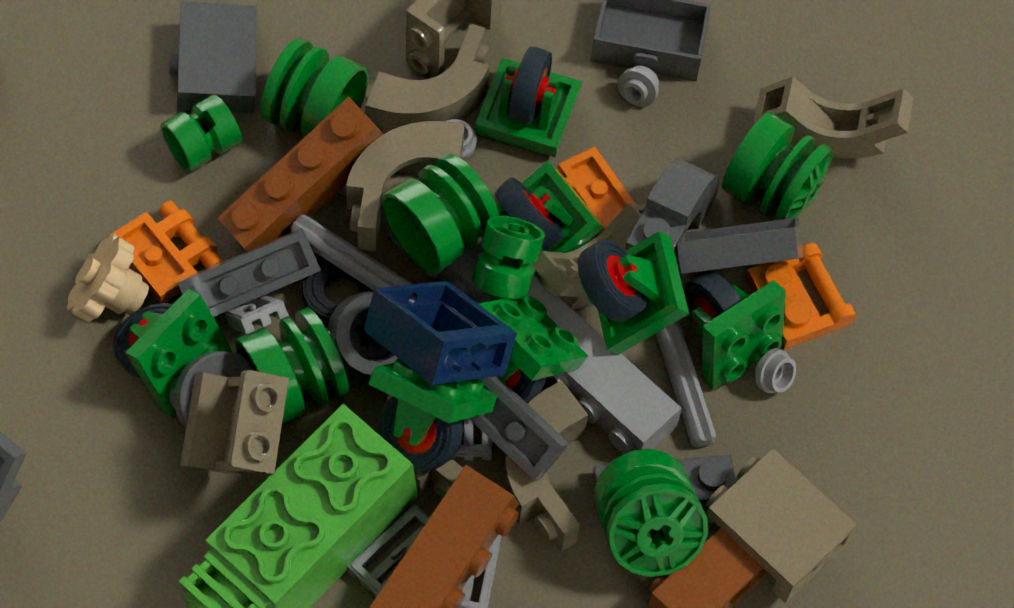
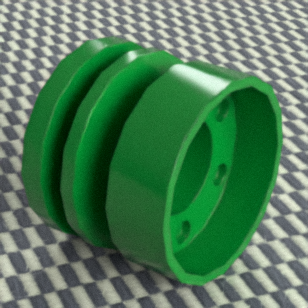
[261,38,369,138]
[721,112,834,221]
[381,153,500,274]
[235,307,349,425]
[594,449,708,577]

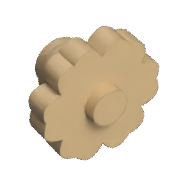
[67,234,149,323]

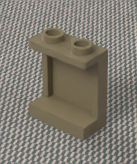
[406,0,501,78]
[180,370,289,474]
[705,448,857,603]

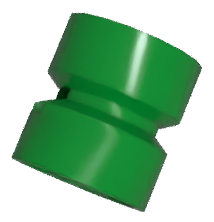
[160,94,242,173]
[472,216,545,299]

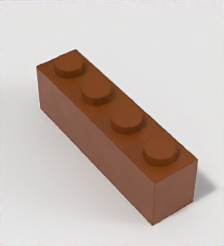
[218,97,383,251]
[369,465,519,608]
[648,524,768,608]

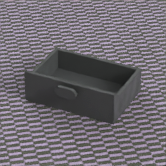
[591,0,711,81]
[169,1,257,114]
[677,217,804,274]

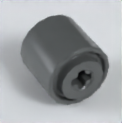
[328,292,399,375]

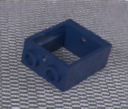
[364,281,517,385]

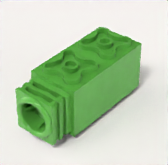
[178,404,418,608]

